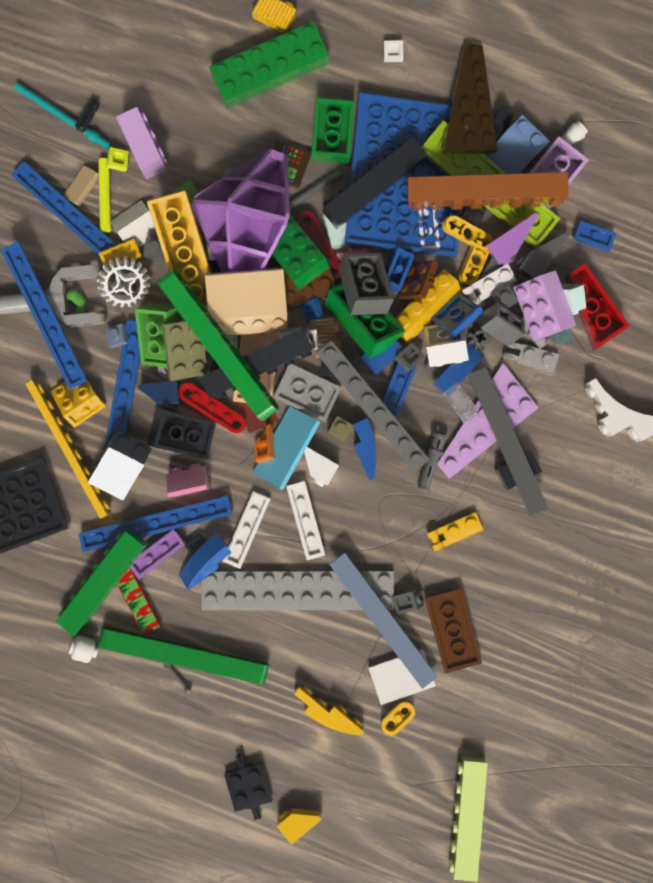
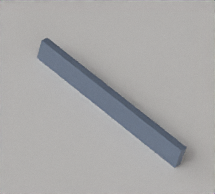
[329,552,438,689]

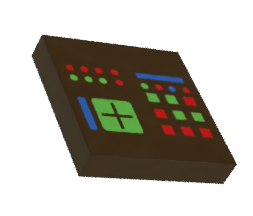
[273,140,312,189]

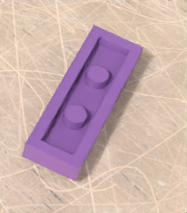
[130,529,186,579]

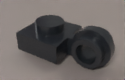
[494,105,514,142]

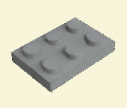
[273,364,342,422]

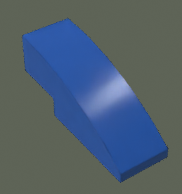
[432,344,484,397]
[353,418,376,480]
[179,533,232,590]

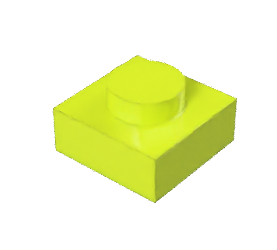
[107,147,129,172]

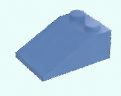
[485,115,550,174]

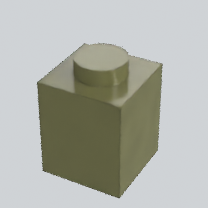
[327,416,354,443]

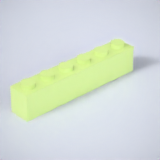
[449,756,488,882]

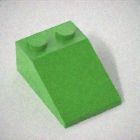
[135,303,181,367]

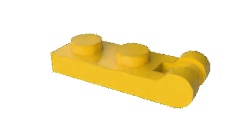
[427,512,483,551]

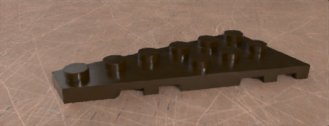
[441,44,498,154]

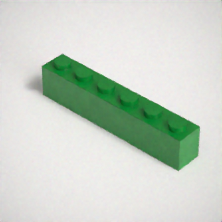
[56,529,149,637]

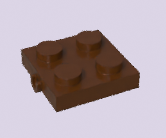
[396,260,438,300]

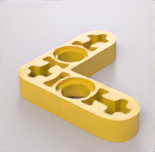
[442,216,493,285]

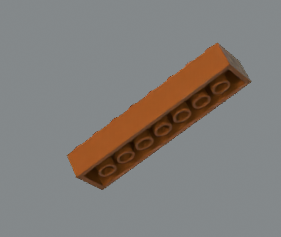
[408,172,569,211]

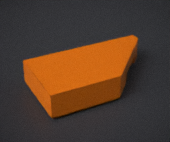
[254,424,275,463]

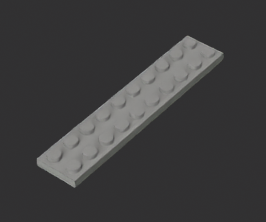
[201,571,394,610]

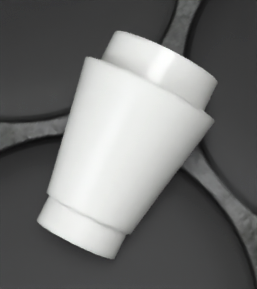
[561,121,588,145]

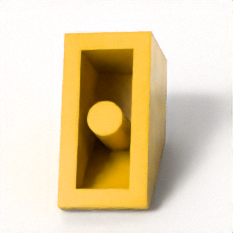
[277,808,322,845]

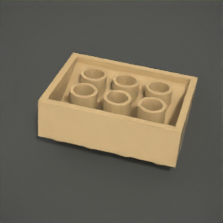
[205,268,288,336]

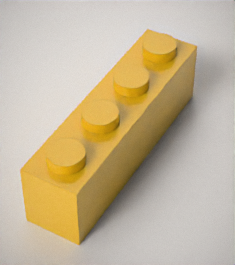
[395,269,461,344]

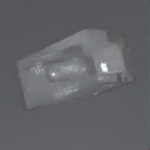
[442,382,478,424]

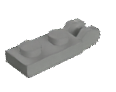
[503,343,559,373]

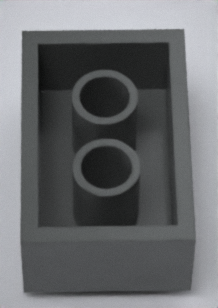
[339,253,393,315]

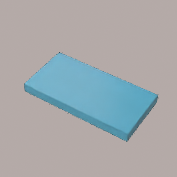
[253,406,320,490]

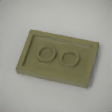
[162,320,207,381]

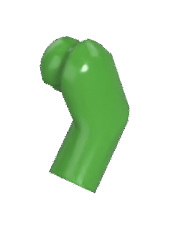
[66,289,86,314]

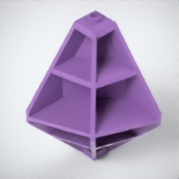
[191,149,290,273]

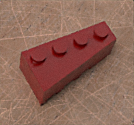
[565,263,630,351]

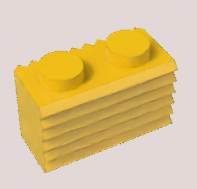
[252,0,297,34]

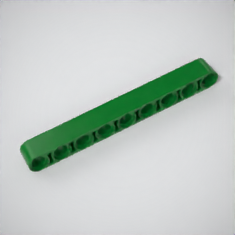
[157,268,279,421]
[98,627,269,684]

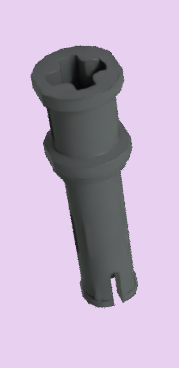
[418,432,448,491]

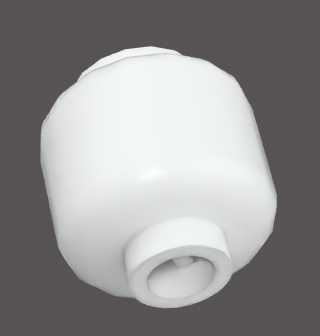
[68,635,99,663]

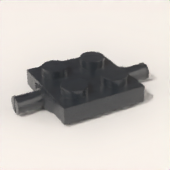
[224,753,273,820]

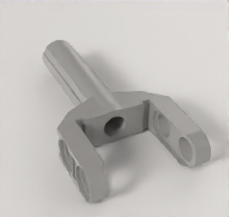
[0,265,105,328]

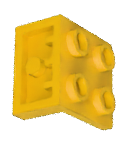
[51,377,106,428]

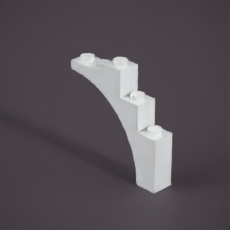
[585,378,653,442]

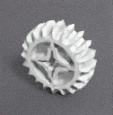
[97,256,150,308]

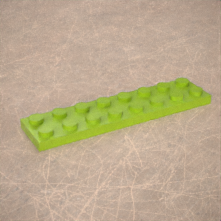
[422,120,560,249]

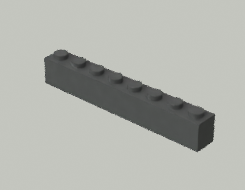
[315,338,429,472]

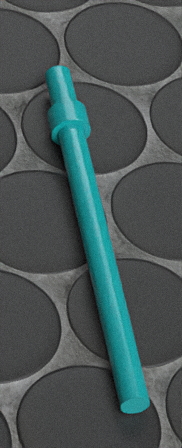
[14,82,112,150]

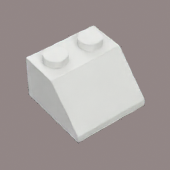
[424,325,468,367]

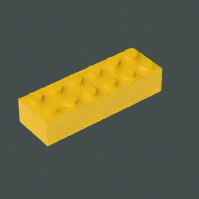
[147,189,212,309]

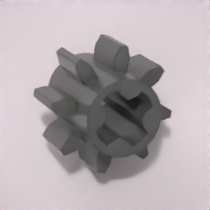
[467,327,491,351]

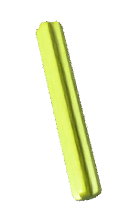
[98,158,111,233]

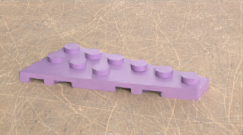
[437,363,539,479]

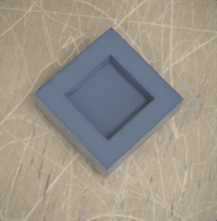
[106,323,128,348]

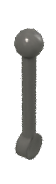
[163,663,192,694]

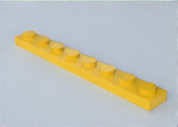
[26,380,110,518]

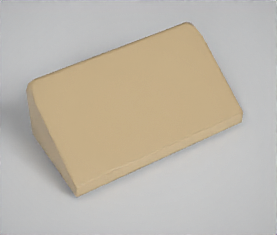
[63,165,99,207]

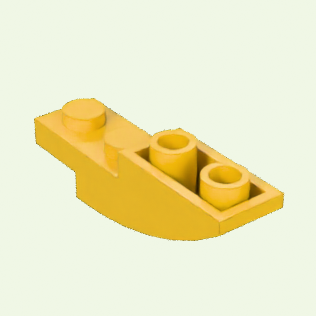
[294,684,364,735]

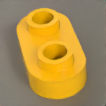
[381,701,415,735]

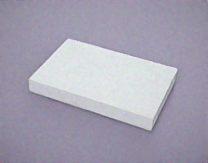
[368,649,435,705]

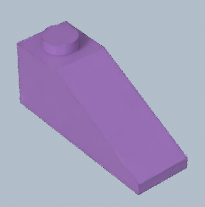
[485,212,539,266]

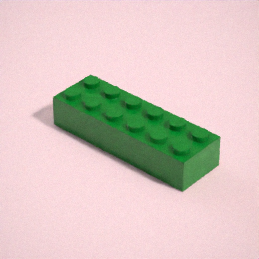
[209,21,329,109]

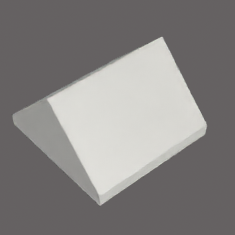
[110,200,158,248]

